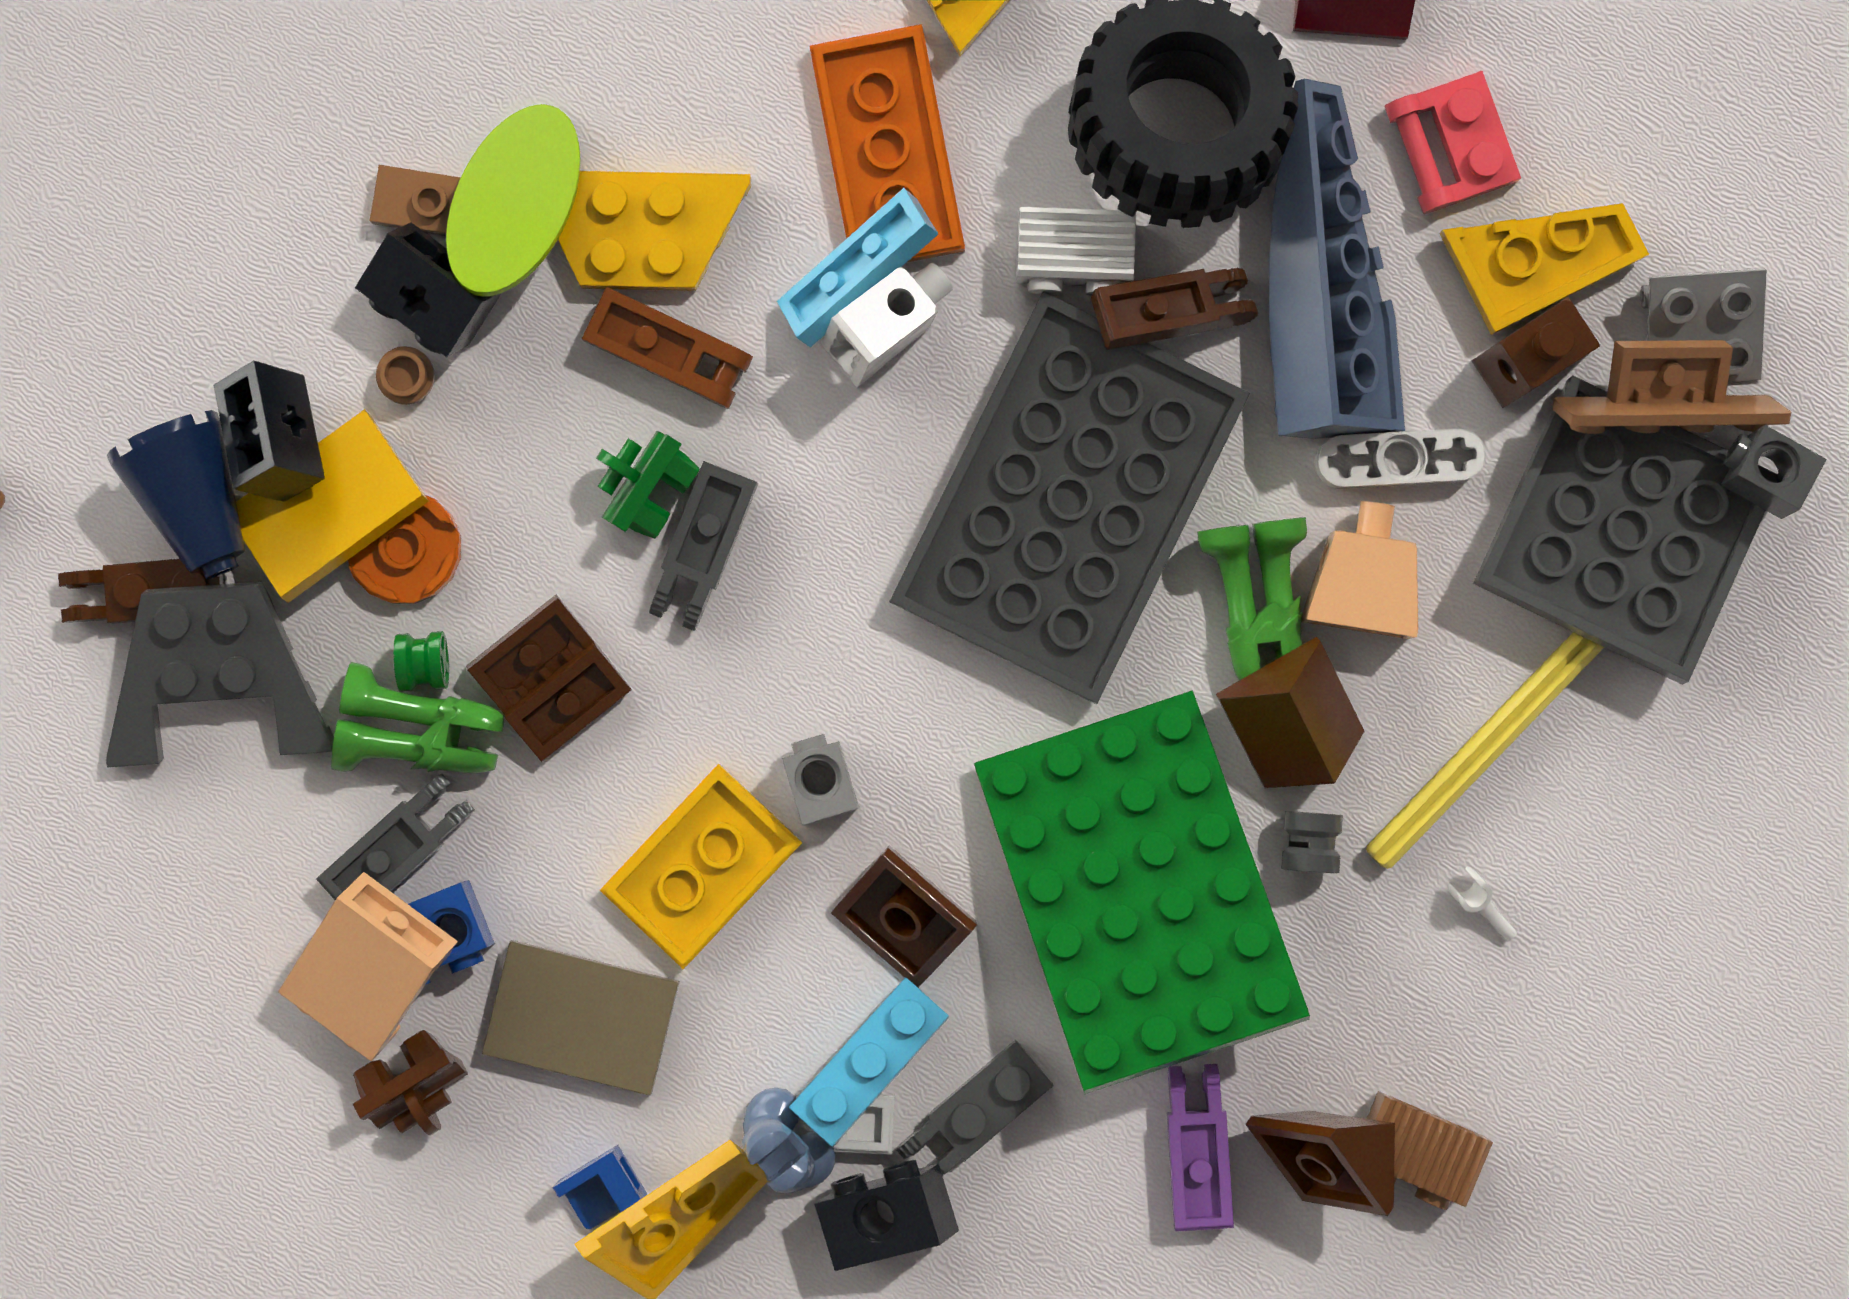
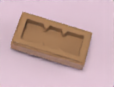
[370,165,461,236]

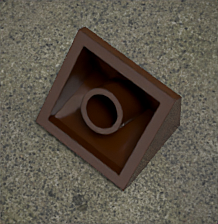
[1216,637,1365,788]
[831,845,977,988]
[1245,1111,1395,1216]

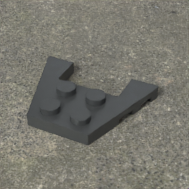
[106,581,334,768]

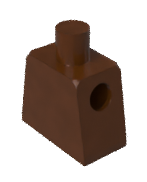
[1472,297,1600,408]

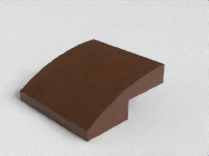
[466,594,632,762]

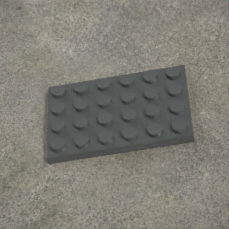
[889,292,1250,704]

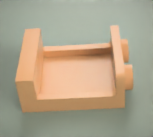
[278,872,458,1062]

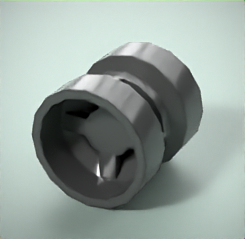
[1281,811,1343,873]

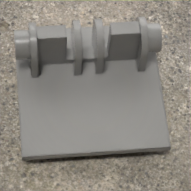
[1640,268,1767,382]

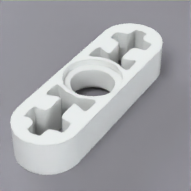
[1315,428,1486,489]

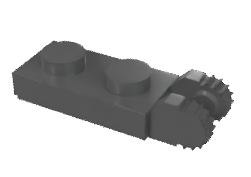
[649,461,758,631]
[316,774,475,900]
[895,1040,1054,1176]

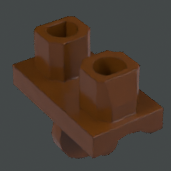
[353,1030,468,1135]

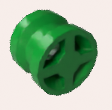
[393,631,449,692]

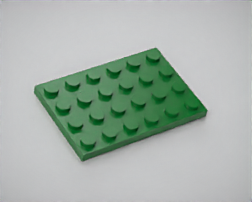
[974,690,1310,1094]

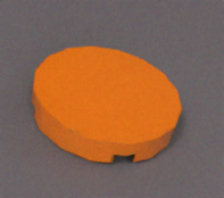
[348,495,461,604]

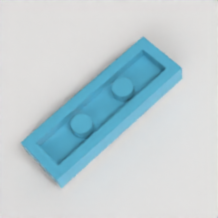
[777,188,938,348]
[789,977,949,1148]

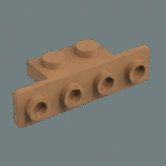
[1552,340,1792,434]

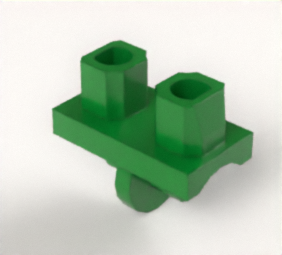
[596,431,700,539]

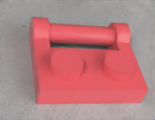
[1384,71,1521,214]

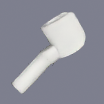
[1448,867,1517,941]

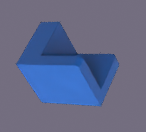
[552,1145,647,1229]

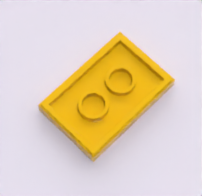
[236,409,429,603]
[600,764,803,969]

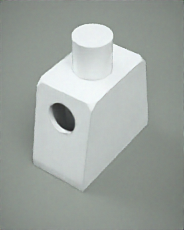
[821,263,953,388]

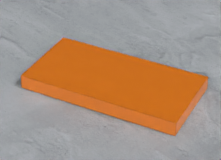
[809,24,965,262]

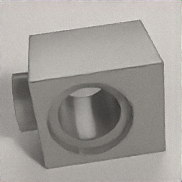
[782,734,859,825]

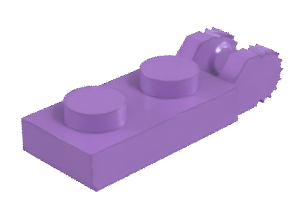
[1167,1064,1234,1231]

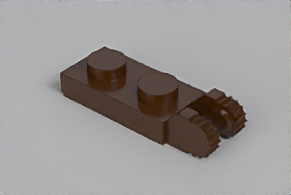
[1091,267,1258,350]
[58,559,224,624]

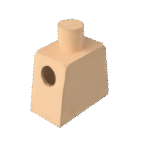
[1301,501,1418,639]

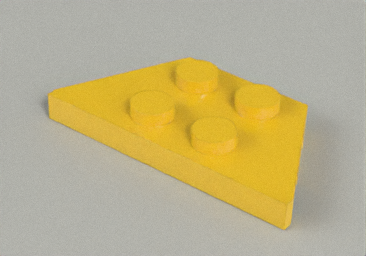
[558,171,751,291]

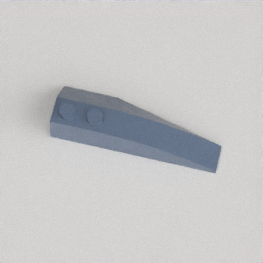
[1269,78,1405,439]

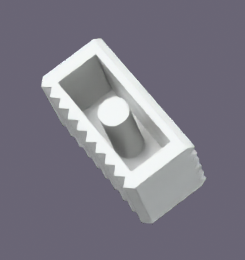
[1016,207,1136,296]

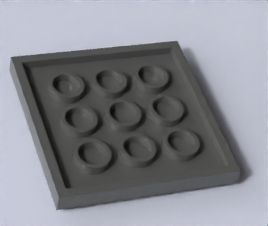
[1473,375,1778,685]

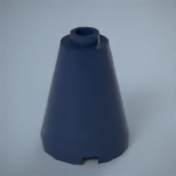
[107,410,245,580]

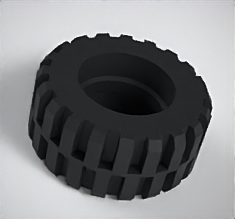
[1068,0,1298,228]

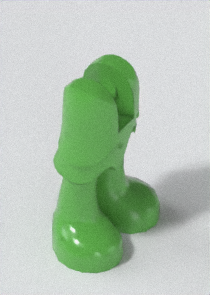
[1197,517,1307,680]
[331,662,504,773]

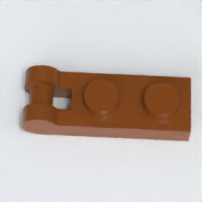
[582,287,753,409]

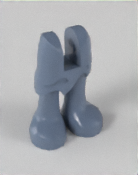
[742,1087,836,1193]

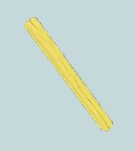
[1366,632,1604,869]

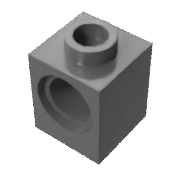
[1721,425,1827,519]

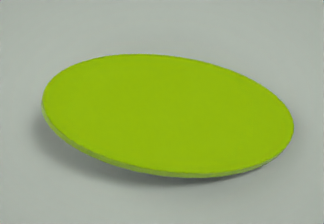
[446,104,581,297]

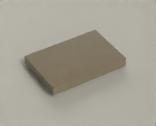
[482,940,680,1095]

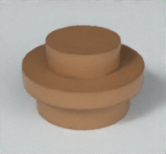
[376,346,435,405]

